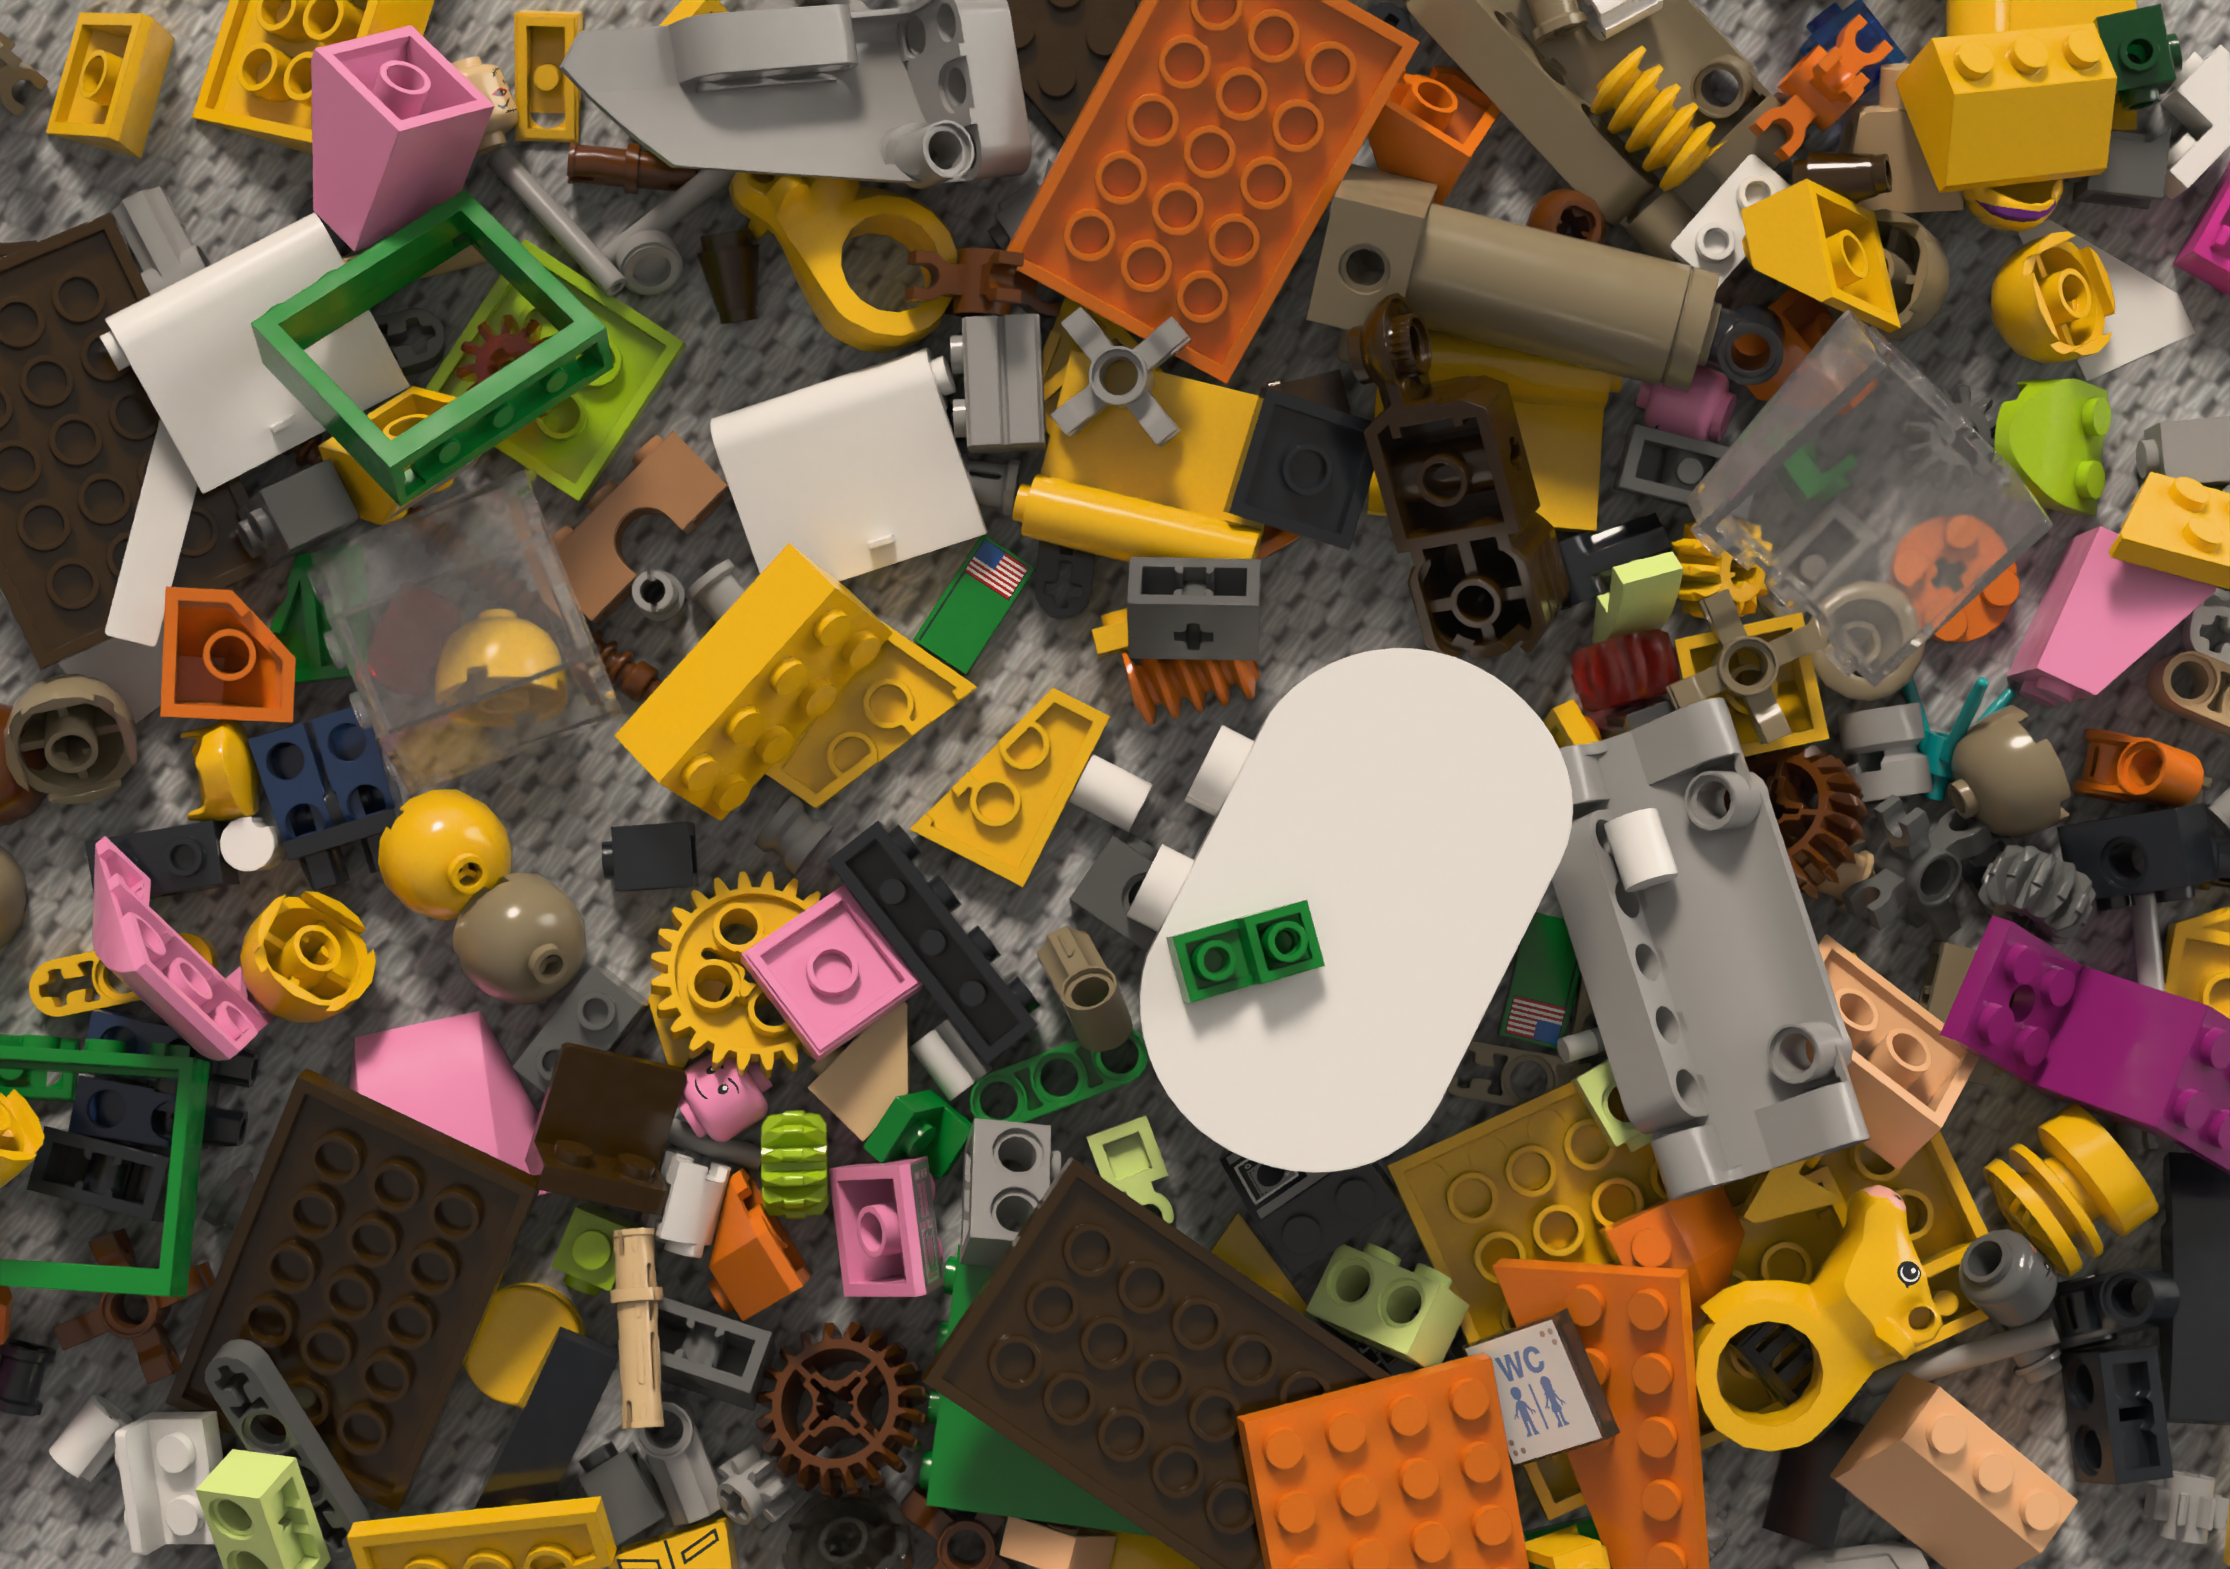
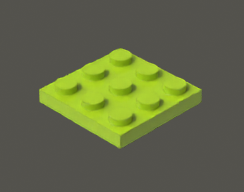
[425,238,686,504]

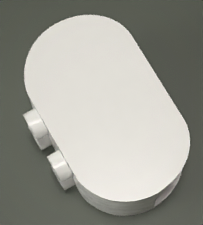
[1126,648,1573,1173]

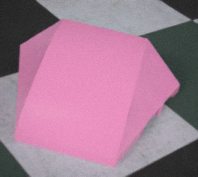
[92,836,275,1061]
[349,1011,550,1196]

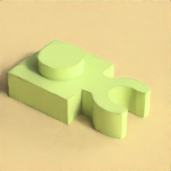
[1086,1114,1174,1223]

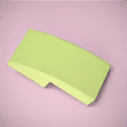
[1592,551,1683,649]

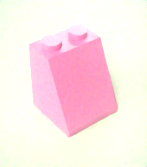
[311,25,495,252]
[2007,526,2217,708]

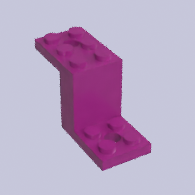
[1940,916,2230,1176]

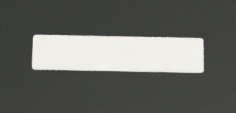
[105,418,198,647]

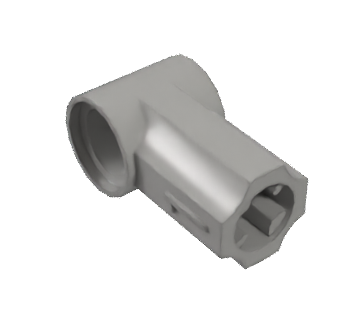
[634,1391,722,1527]

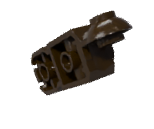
[1348,293,1570,659]

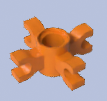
[1749,14,1893,162]

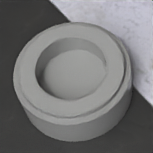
[616,230,683,296]

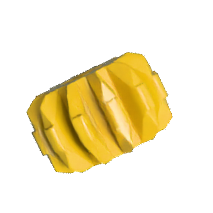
[1671,513,1774,619]

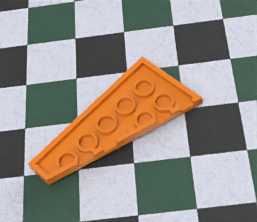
[1492,1258,1710,1569]

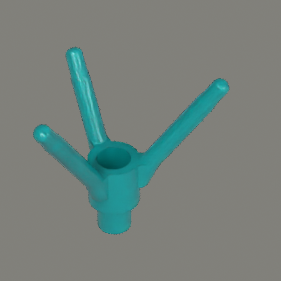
[1902,677,2016,801]

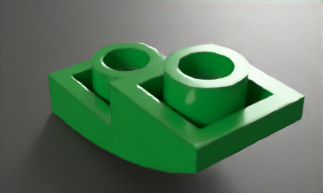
[1166,900,1325,1003]

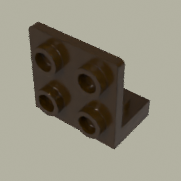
[525,1042,687,1216]

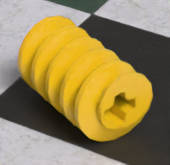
[1590,45,1728,192]

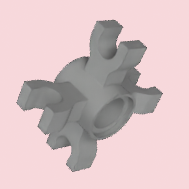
[1050,307,1192,447]

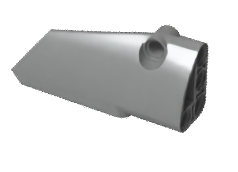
[559,0,1032,189]

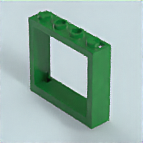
[251,189,613,507]
[0,1035,210,1297]

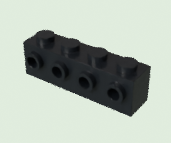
[827,821,1041,1065]

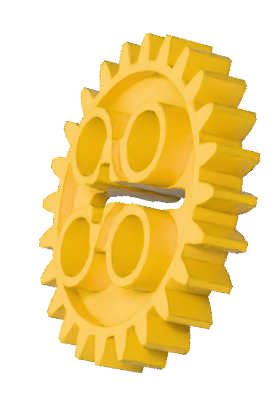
[651,871,821,1079]

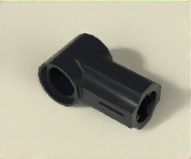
[1558,512,1672,611]

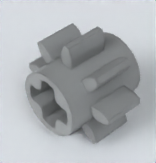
[717,1444,797,1530]
[2143,1470,2230,1544]

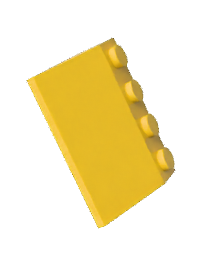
[192,0,435,155]

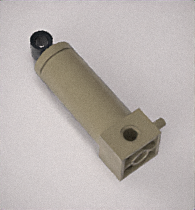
[1306,164,1785,393]

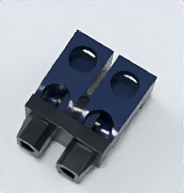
[247,703,403,891]
[68,1008,260,1150]

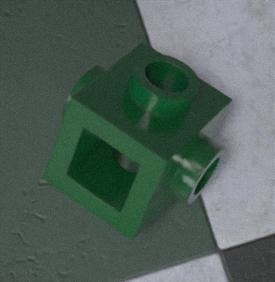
[2093,4,2182,111]

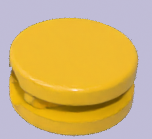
[464,1282,587,1406]

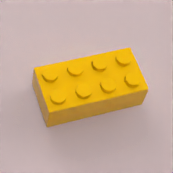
[614,543,893,821]

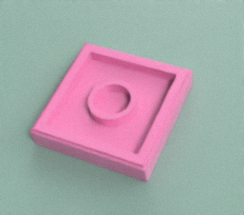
[740,884,923,1062]

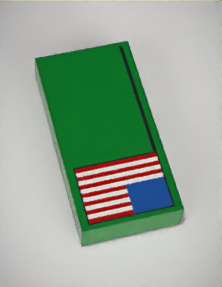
[913,535,1036,675]
[1497,912,1580,1049]

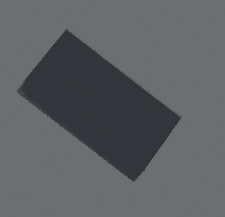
[1762,1416,1864,1550]

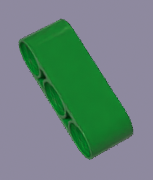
[970,1028,1149,1123]

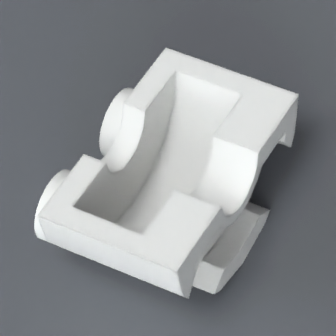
[641,1147,731,1258]

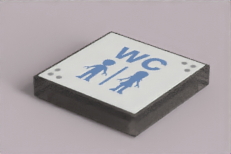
[1462,1308,1620,1468]

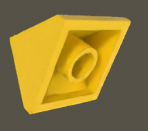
[46,12,175,159]

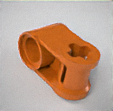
[2072,728,2204,807]

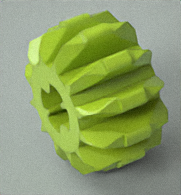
[761,1110,829,1219]

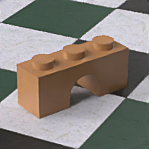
[537,431,731,626]

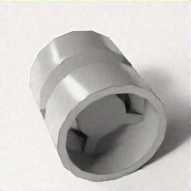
[1836,703,1934,802]

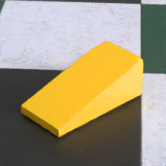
[514,10,584,143]

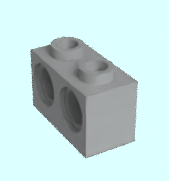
[960,1118,1061,1267]

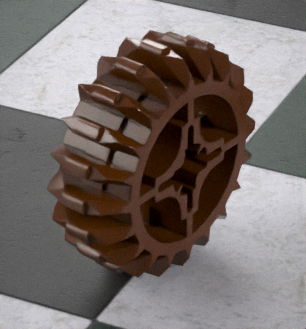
[1724,743,1869,900]
[755,1322,929,1498]

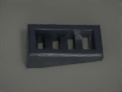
[1727,1321,1864,1440]

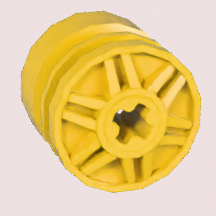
[1983,1103,2158,1278]

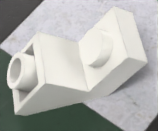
[2161,45,2230,200]

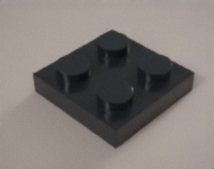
[1223,387,1374,550]

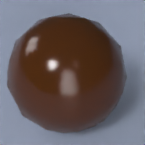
[1525,188,1606,244]

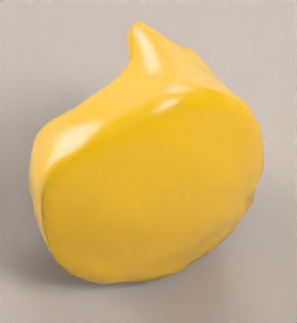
[180,719,260,822]

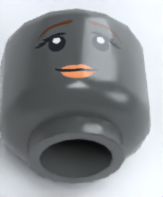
[1958,1229,2058,1326]

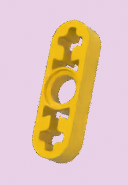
[29,933,218,1017]

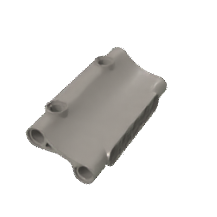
[1552,697,1870,1201]

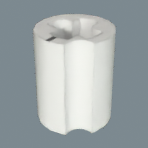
[1577,0,1663,41]
[1069,754,1153,832]
[1604,808,1678,892]
[220,817,286,871]
[910,1018,993,1101]
[49,1395,133,1482]

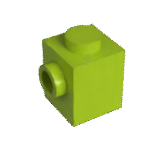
[551,1202,644,1296]

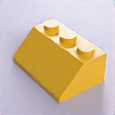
[1895,23,2117,193]

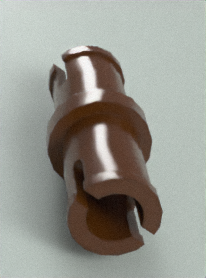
[567,142,698,195]

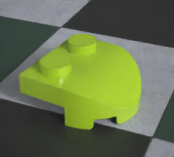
[1994,378,2111,516]

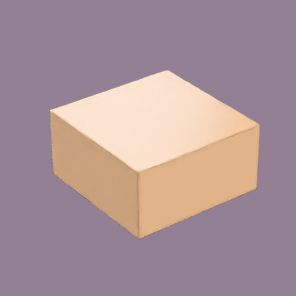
[999,1517,1117,1569]

